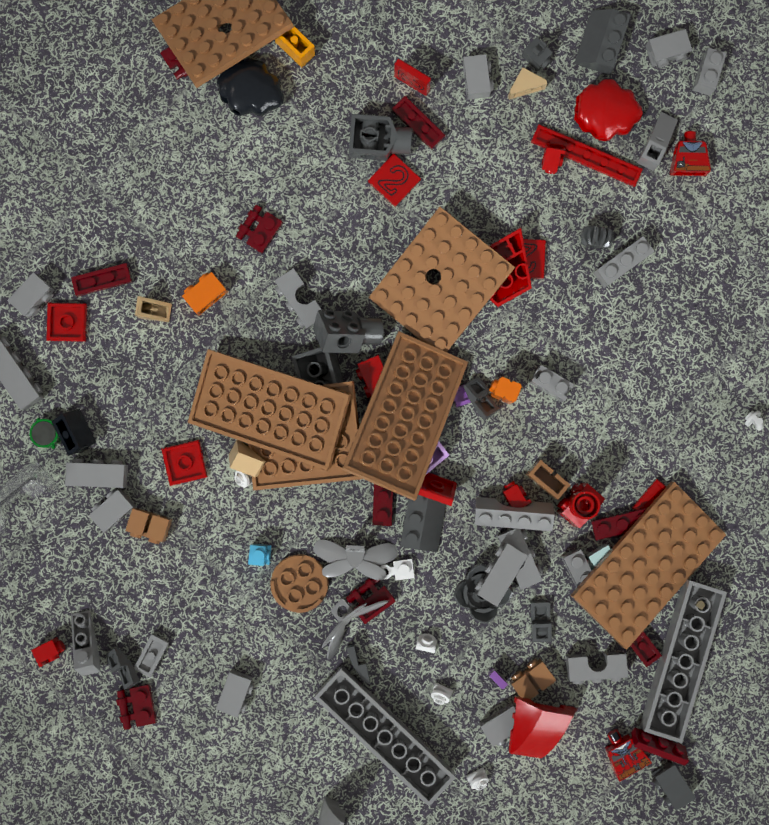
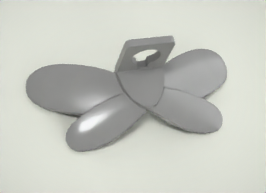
[313,540,398,580]
[322,599,388,660]

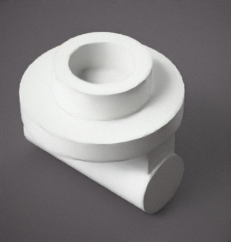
[745,411,763,430]
[234,471,252,488]
[415,634,437,653]
[431,682,453,705]
[466,767,489,790]

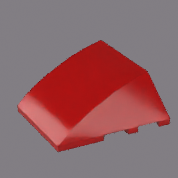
[490,228,532,307]
[509,696,577,758]

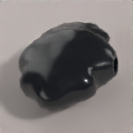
[217,60,284,117]

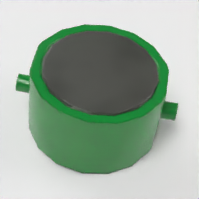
[29,418,60,449]

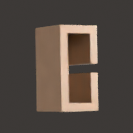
[526,460,570,500]
[125,508,172,544]
[509,659,556,699]

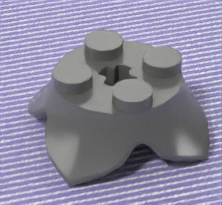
[453,564,513,624]

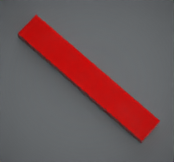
[531,124,643,187]

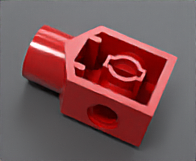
[556,483,605,528]

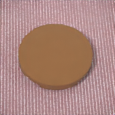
[270,554,328,613]

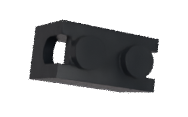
[52,409,96,456]

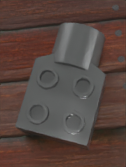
[349,114,412,161]
[313,310,384,353]

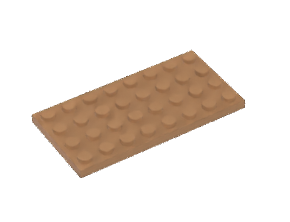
[342,331,468,501]
[188,349,351,470]
[570,481,726,650]

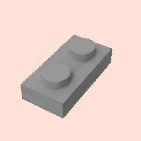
[134,633,170,678]

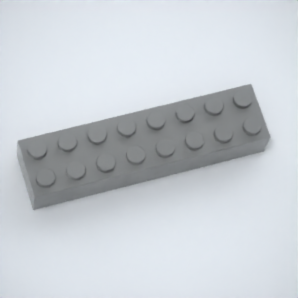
[639,579,727,743]
[314,665,456,806]

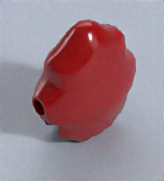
[574,79,643,141]

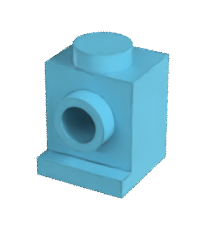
[248,544,272,566]

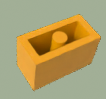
[275,25,315,68]

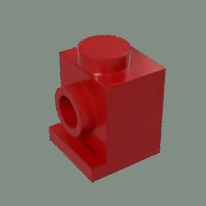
[541,142,566,174]
[502,481,532,508]
[31,637,65,668]

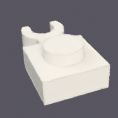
[380,558,414,581]

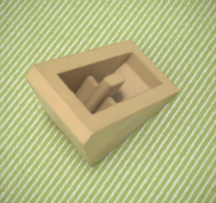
[508,68,548,100]
[135,296,172,322]
[229,440,266,477]

